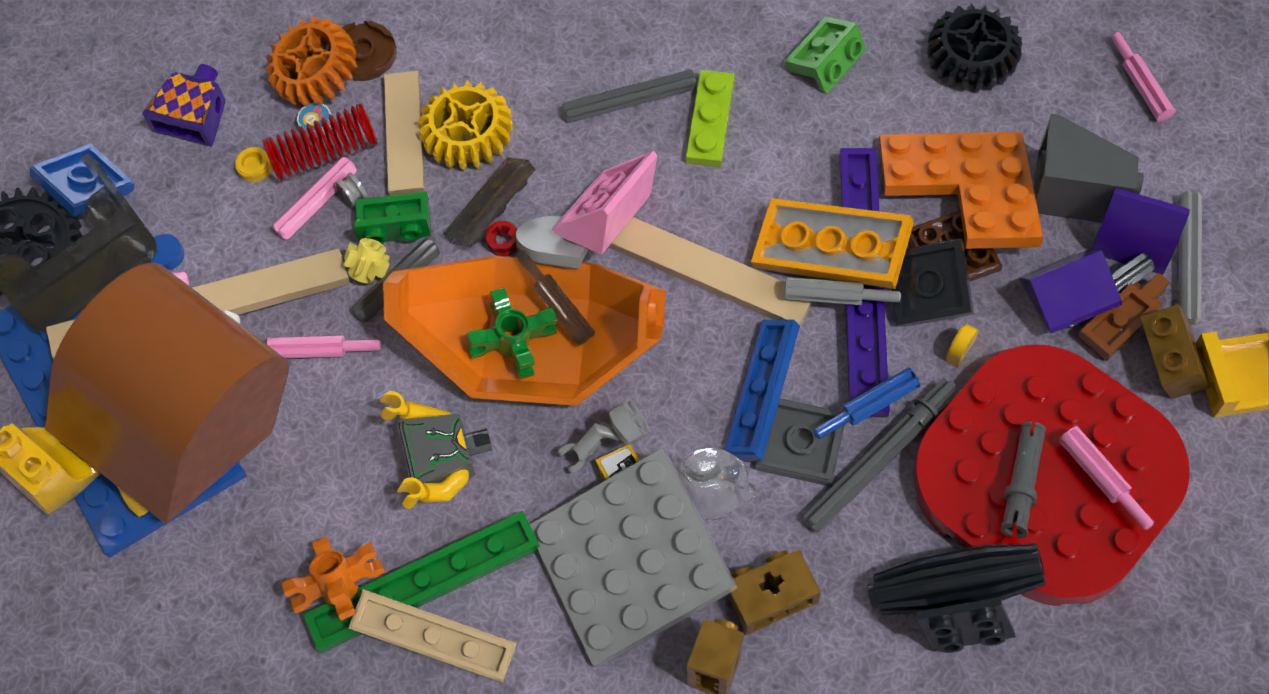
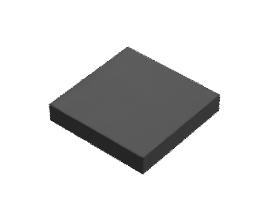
[755,398,845,487]

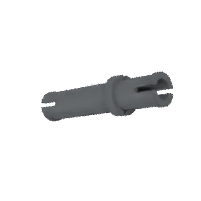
[1000,421,1047,538]

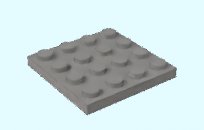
[530,448,738,668]

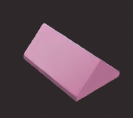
[552,150,657,255]

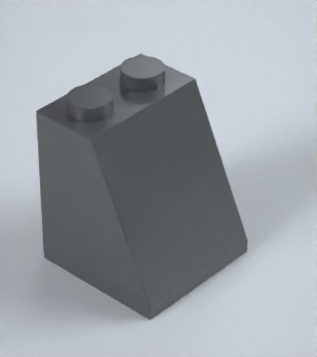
[1034,114,1144,223]

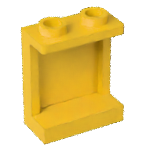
[1196,331,1269,418]

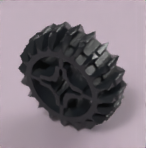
[927,3,1022,93]

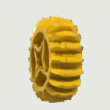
[418,80,513,171]

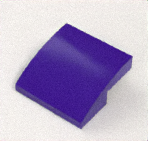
[1092,188,1190,275]

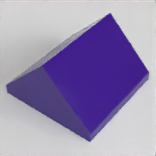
[1019,249,1122,334]

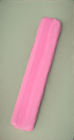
[273,157,357,240]

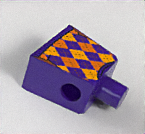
[142,64,226,147]

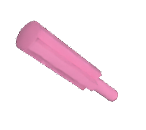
[1111,32,1176,122]
[267,336,381,358]
[1059,426,1154,530]

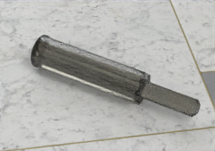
[516,250,596,346]

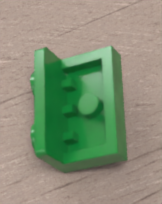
[353,191,432,244]

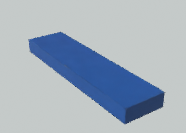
[723,319,800,461]

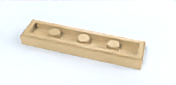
[384,71,425,196]
[349,589,517,683]

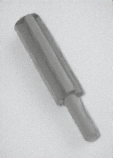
[785,277,901,305]

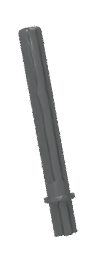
[802,378,959,533]

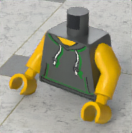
[380,391,493,509]

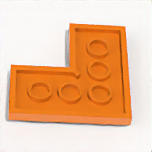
[879,132,1043,249]

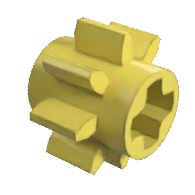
[343,238,390,284]

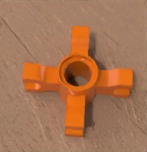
[281,536,386,621]

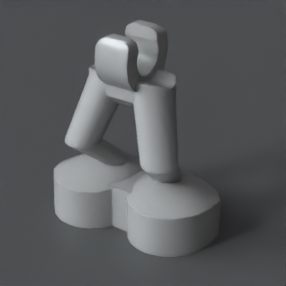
[558,401,651,473]

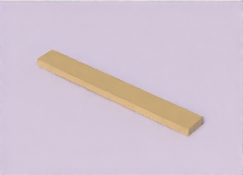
[46,248,350,360]

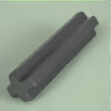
[352,238,440,323]

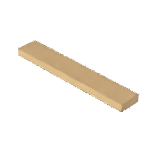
[608,217,813,326]

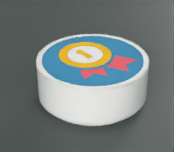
[297,103,332,138]

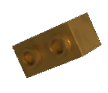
[1140,304,1210,399]
[727,549,821,636]
[687,618,744,694]

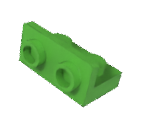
[785,16,866,93]

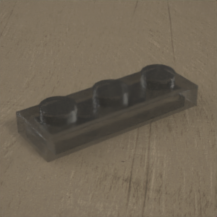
[443,157,536,247]

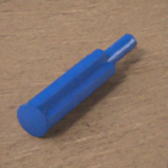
[813,367,920,439]

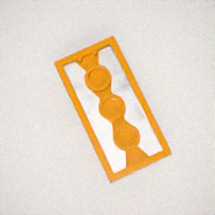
[751,198,914,289]

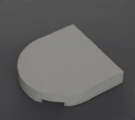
[516,216,588,269]

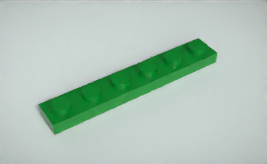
[303,511,540,654]

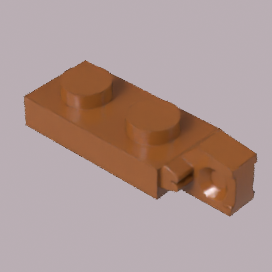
[1078,272,1170,361]

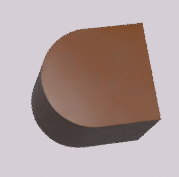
[45,263,289,524]

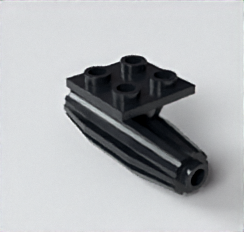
[867,543,1046,653]

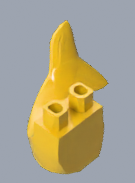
[0,423,148,517]

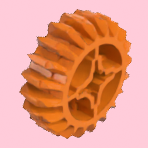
[265,16,358,107]

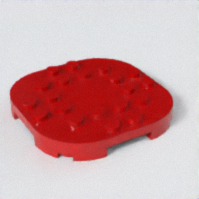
[913,345,1190,606]

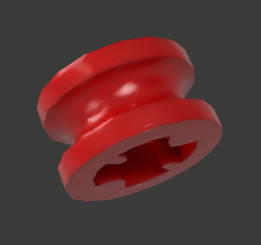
[486,221,517,257]

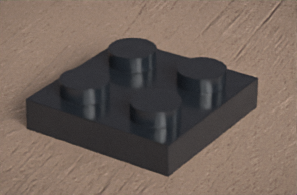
[892,239,974,327]

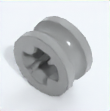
[335,172,368,209]

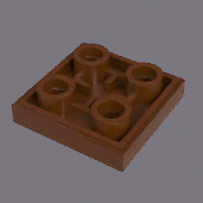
[908,210,1003,282]

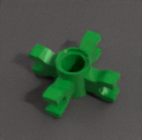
[467,287,557,379]

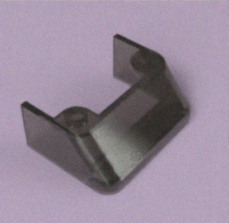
[0,154,157,332]

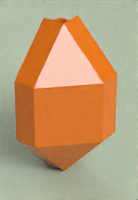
[383,256,666,406]

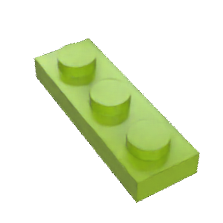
[686,70,735,167]

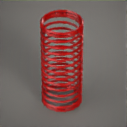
[262,103,378,182]

